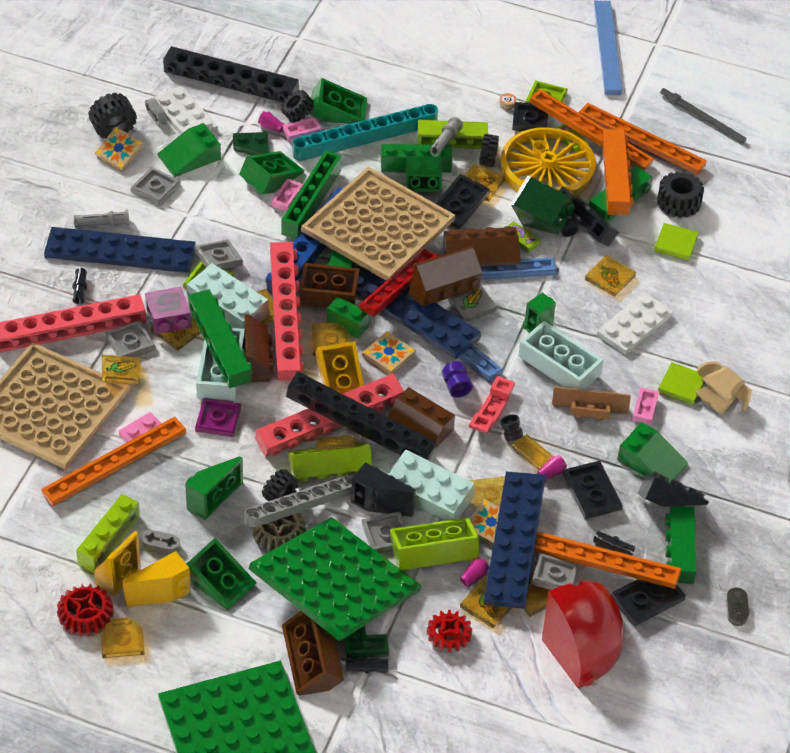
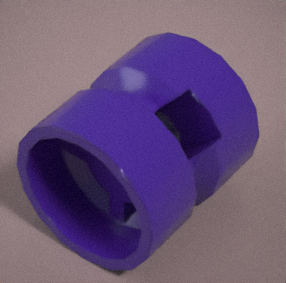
[441,361,473,398]

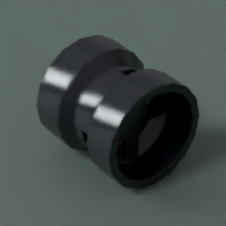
[561,214,579,237]
[500,414,523,441]

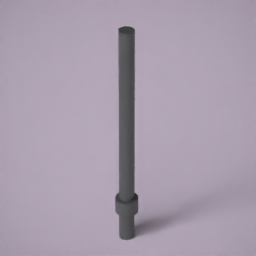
[660,88,747,144]

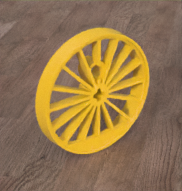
[501,128,596,195]

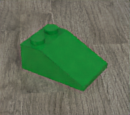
[309,78,367,124]
[157,123,221,177]
[239,151,305,194]
[617,422,688,482]
[185,456,243,520]
[186,538,257,610]

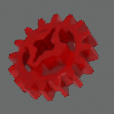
[427,610,472,653]

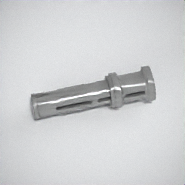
[430,117,463,156]
[73,210,129,227]

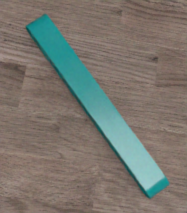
[293,104,438,161]

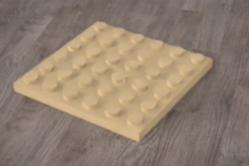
[301,167,455,281]
[0,342,130,470]

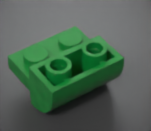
[406,156,442,192]

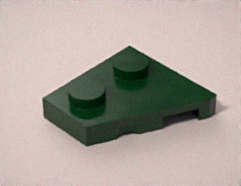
[233,132,269,156]

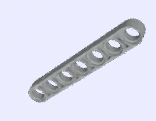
[244,475,354,527]

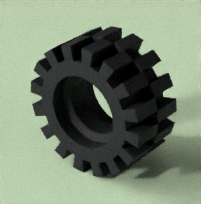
[281,90,314,123]
[479,134,499,167]
[262,469,299,501]

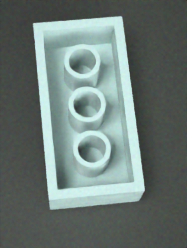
[187,263,269,329]
[518,321,604,389]
[196,328,245,402]
[388,450,475,521]

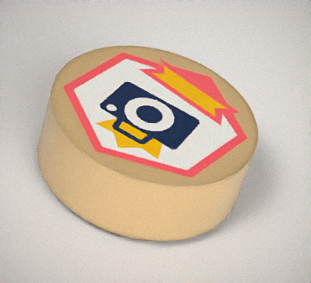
[499,93,517,109]

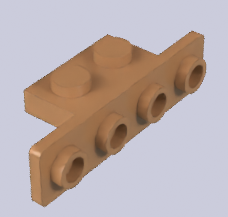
[552,386,631,420]

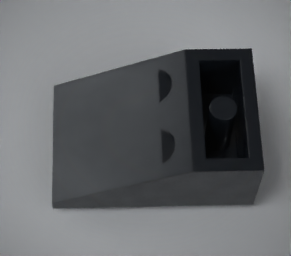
[351,462,416,517]
[637,471,709,507]

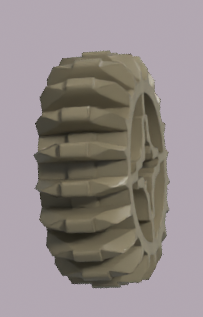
[252,505,306,552]

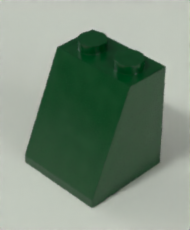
[511,176,575,235]

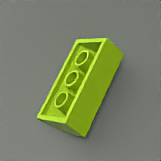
[287,442,373,482]
[390,517,479,571]

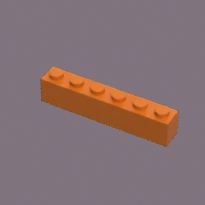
[602,129,633,215]

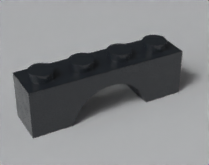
[559,186,619,246]

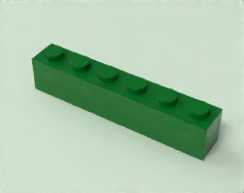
[281,150,342,239]
[188,289,253,388]

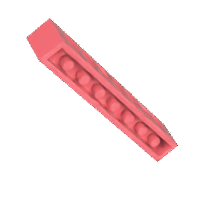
[270,242,304,380]
[0,294,146,352]
[255,373,404,458]

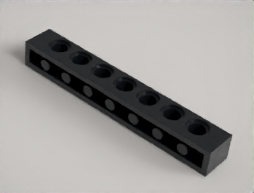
[163,46,299,103]
[286,371,437,461]

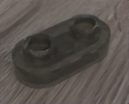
[726,587,749,626]

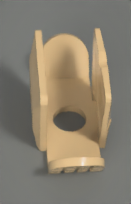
[696,361,752,414]

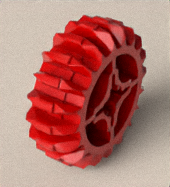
[57,583,114,637]

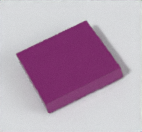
[195,398,241,437]

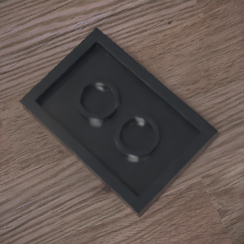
[435,173,490,229]
[563,460,622,519]
[612,579,686,626]

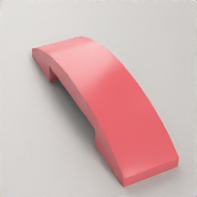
[469,376,515,434]

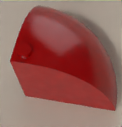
[541,581,624,689]

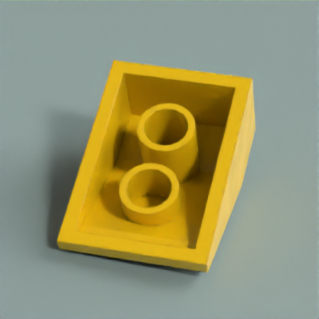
[315,341,364,394]
[94,531,141,596]
[122,551,191,607]

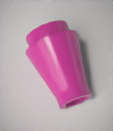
[258,111,285,133]
[537,455,567,479]
[460,557,489,587]

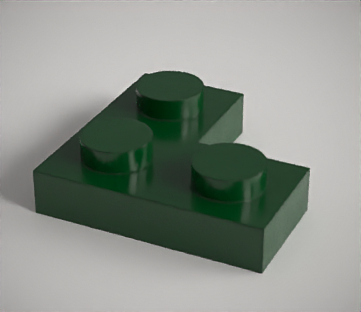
[345,626,389,658]

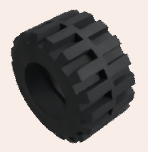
[88,93,137,139]
[657,171,704,218]

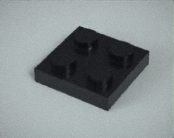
[512,102,548,131]

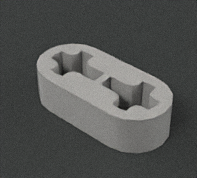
[145,97,167,125]
[142,530,180,555]

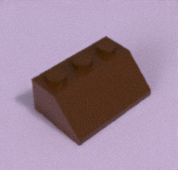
[299,263,359,308]
[245,314,274,382]
[387,387,455,450]

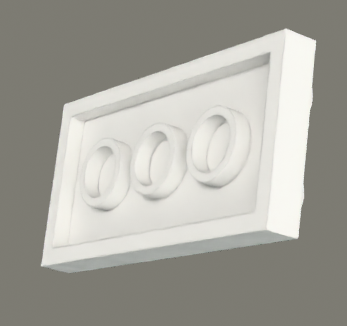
[154,86,218,135]
[596,292,673,356]

